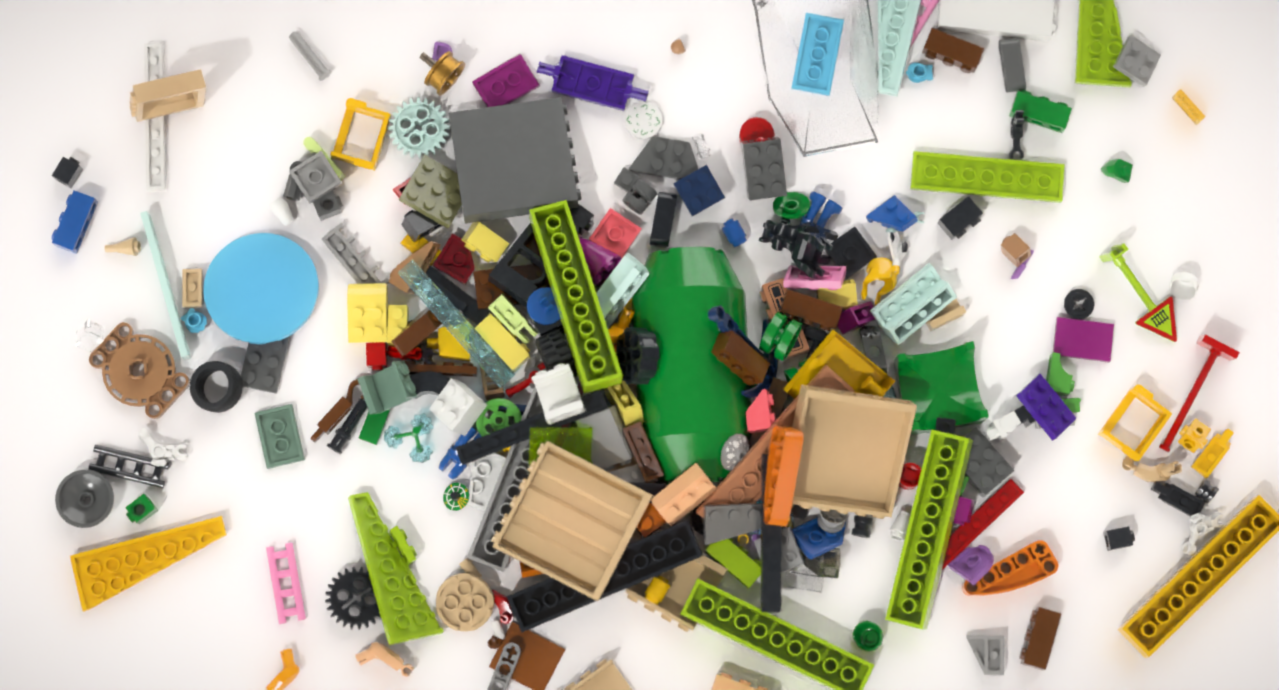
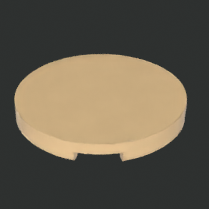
[436,573,494,631]

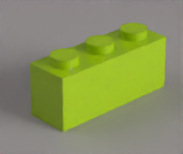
[705,538,761,589]

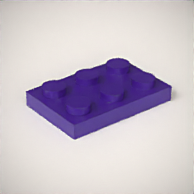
[1016,373,1077,441]

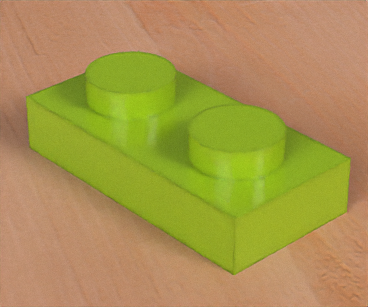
[389,526,417,566]

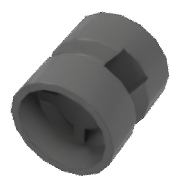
[622,179,657,215]

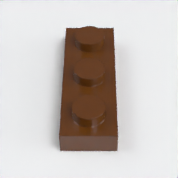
[622,421,664,482]

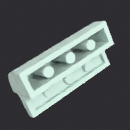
[596,253,650,329]
[870,263,957,345]

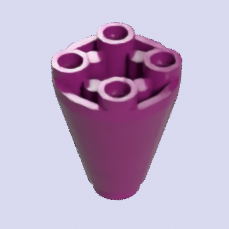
[579,237,622,287]

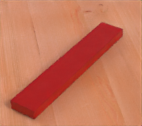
[942,479,1024,570]

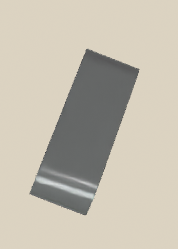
[998,38,1026,93]

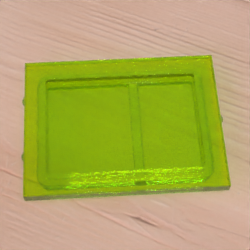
[528,427,592,475]

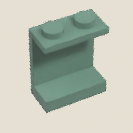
[357,361,417,414]

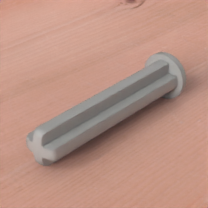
[289,31,332,81]

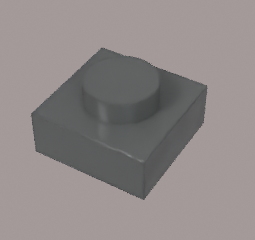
[614,167,640,193]

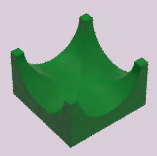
[893,341,989,436]

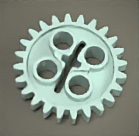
[388,97,450,159]

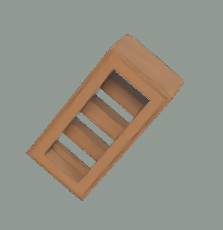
[479,357,505,401]

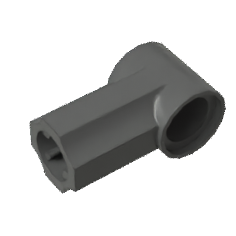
[283,161,302,201]

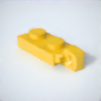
[1191,428,1234,478]

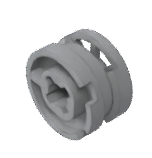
[818,509,847,533]

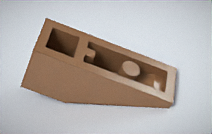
[388,241,441,295]

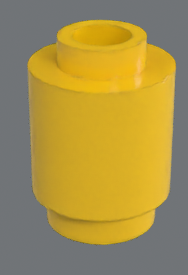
[644,575,671,605]

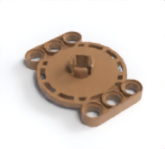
[89,322,190,419]

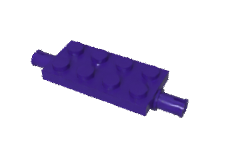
[537,55,649,111]

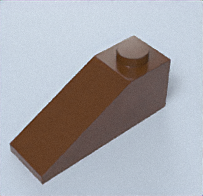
[391,304,447,356]

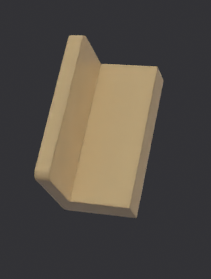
[926,299,966,332]

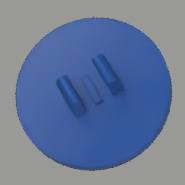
[527,287,560,325]

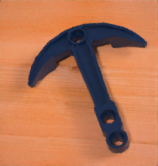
[708,306,778,398]

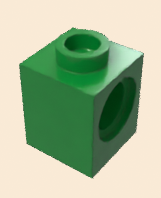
[125,494,159,525]

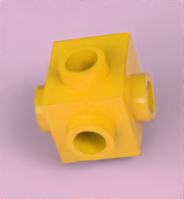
[1178,418,1211,453]

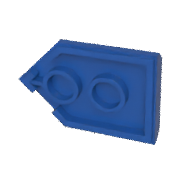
[791,517,846,559]

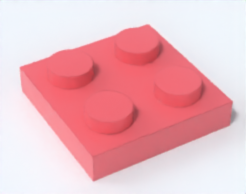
[589,208,642,258]

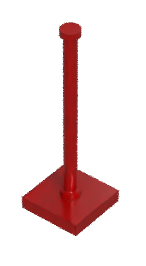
[1159,334,1240,453]

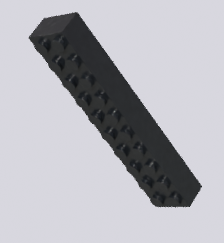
[507,520,703,632]

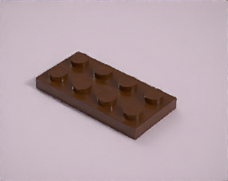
[473,264,551,310]

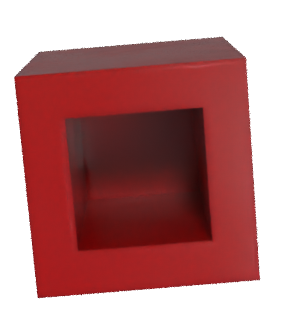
[366,342,388,371]

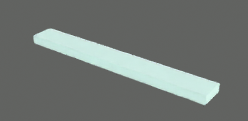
[140,211,191,360]

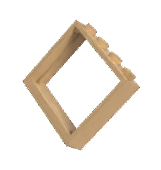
[129,69,206,122]

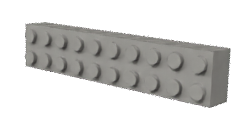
[467,386,561,572]

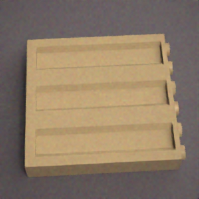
[491,441,653,601]

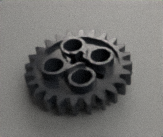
[325,566,381,630]

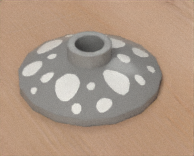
[721,434,750,471]

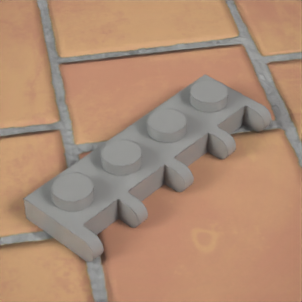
[321,223,389,284]

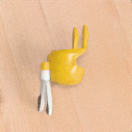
[861,232,908,306]

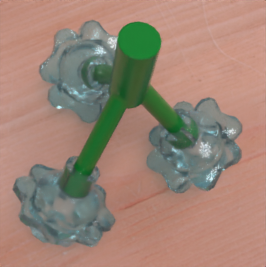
[384,413,434,463]

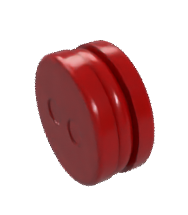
[739,117,775,144]

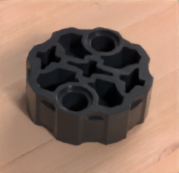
[615,327,659,385]

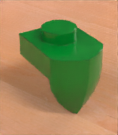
[1100,159,1133,183]

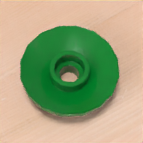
[773,192,810,219]

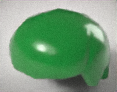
[852,621,884,652]

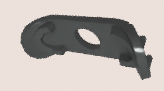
[859,326,887,373]

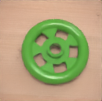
[476,398,522,436]

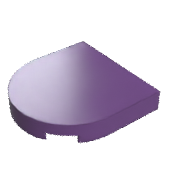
[948,545,994,585]

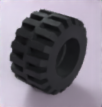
[536,329,577,374]

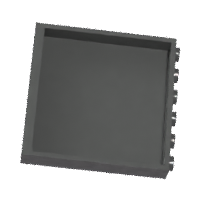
[449,97,582,224]

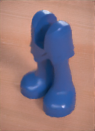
[800,191,843,228]
[438,427,482,479]

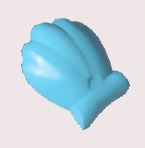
[906,63,933,83]
[180,308,207,333]

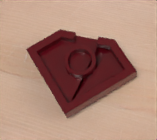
[433,233,475,286]

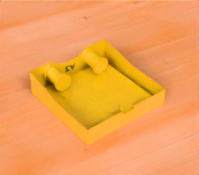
[783,329,895,399]

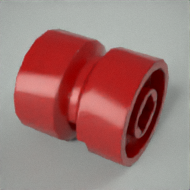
[899,462,922,490]

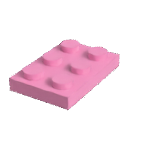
[783,265,846,290]

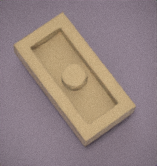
[182,269,203,308]

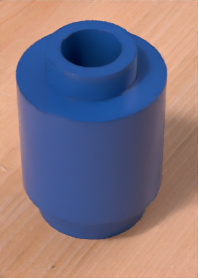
[722,218,747,248]

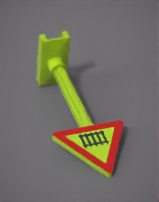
[1099,243,1177,342]

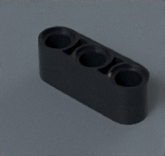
[649,192,677,248]

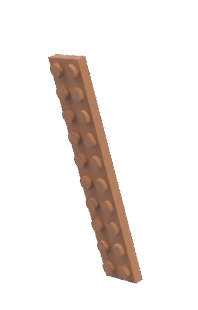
[696,364,855,519]

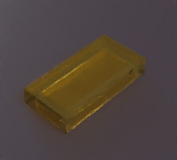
[1172,89,1206,125]

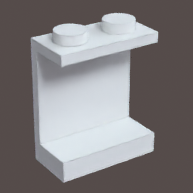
[531,364,586,425]

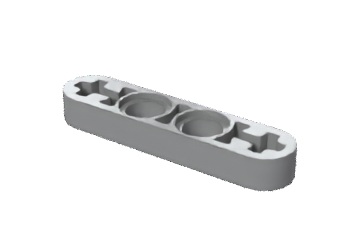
[487,643,521,690]

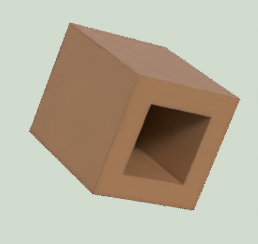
[1001,233,1031,267]

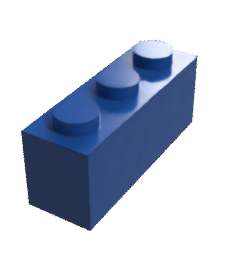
[51,190,98,254]

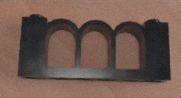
[488,204,594,307]

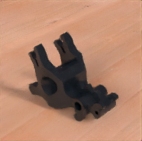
[759,218,838,278]

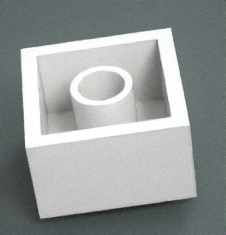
[429,378,487,436]

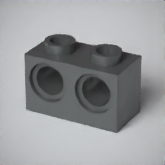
[313,188,343,221]

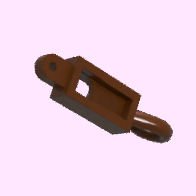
[310,379,364,443]

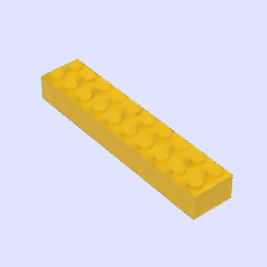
[1117,495,1279,658]

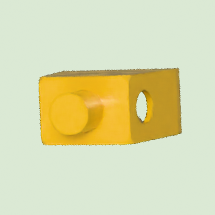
[427,322,471,362]

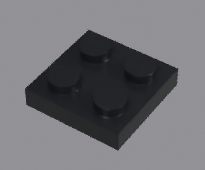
[824,227,878,280]

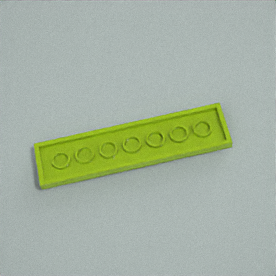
[910,151,1065,203]

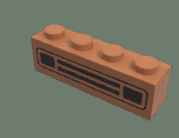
[759,278,810,359]

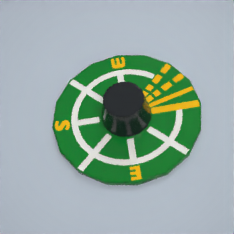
[443,482,469,511]

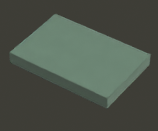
[254,404,305,469]

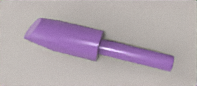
[1011,250,1034,279]

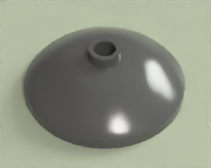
[55,470,114,528]

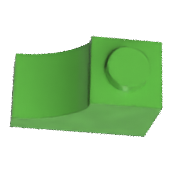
[1046,352,1075,397]

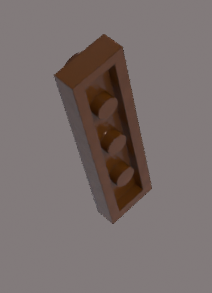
[405,361,478,377]

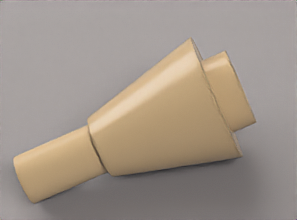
[104,237,141,256]

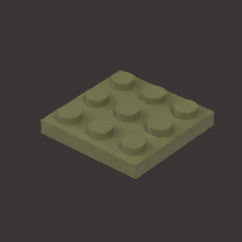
[399,154,462,229]

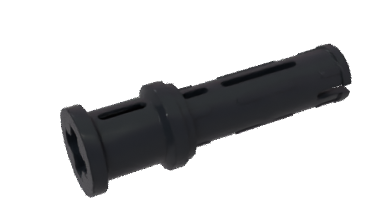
[326,398,367,455]

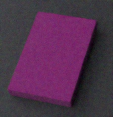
[472,53,540,107]
[1053,317,1114,363]

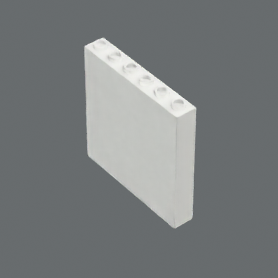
[937,0,1057,42]

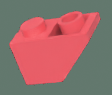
[746,389,776,433]

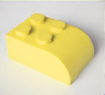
[347,283,388,343]

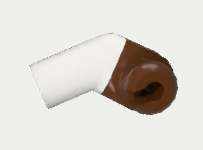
[487,620,505,649]

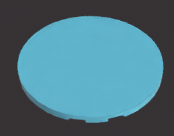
[203,233,319,344]

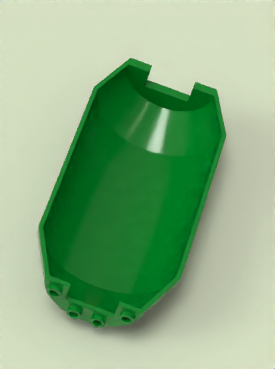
[632,247,752,484]

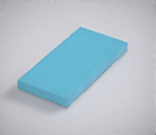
[791,12,844,96]

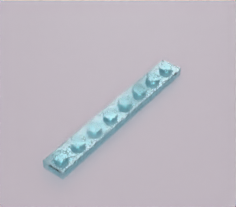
[398,260,515,388]

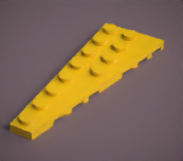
[70,516,227,612]

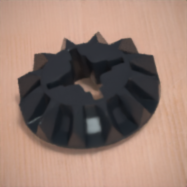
[1064,289,1094,320]

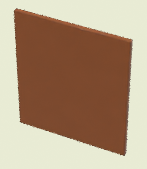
[489,622,566,690]

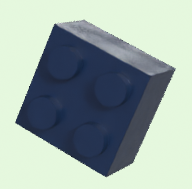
[673,164,725,217]

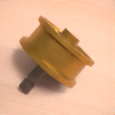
[419,51,465,96]

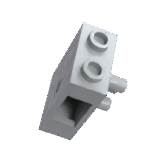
[576,404,634,471]

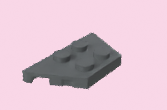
[629,136,698,180]

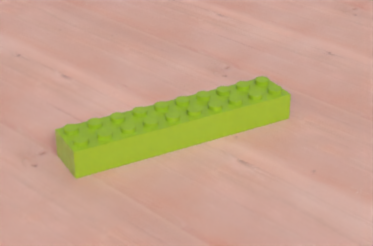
[529,200,623,394]
[885,429,973,630]
[680,579,874,690]

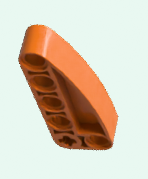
[764,426,804,526]
[961,540,1059,596]

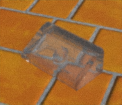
[783,565,825,593]

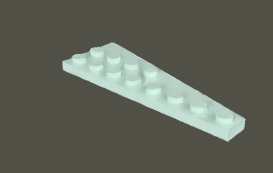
[878,0,922,97]

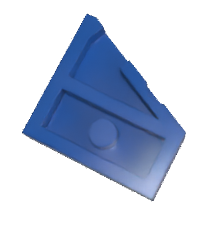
[866,195,918,232]

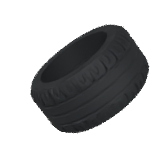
[189,361,243,413]

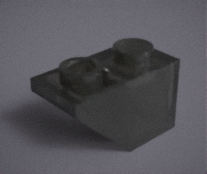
[801,548,841,579]

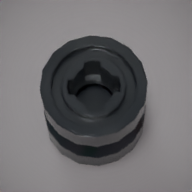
[851,515,873,538]

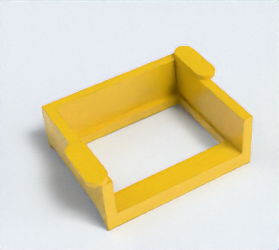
[330,98,391,171]
[1098,384,1173,461]

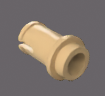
[459,558,482,577]

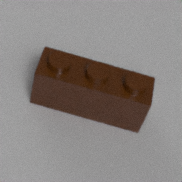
[922,28,984,73]
[780,289,843,331]
[711,330,770,385]
[1019,607,1061,671]

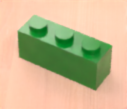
[1009,90,1072,133]

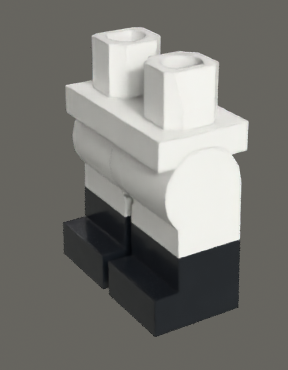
[982,405,1036,442]

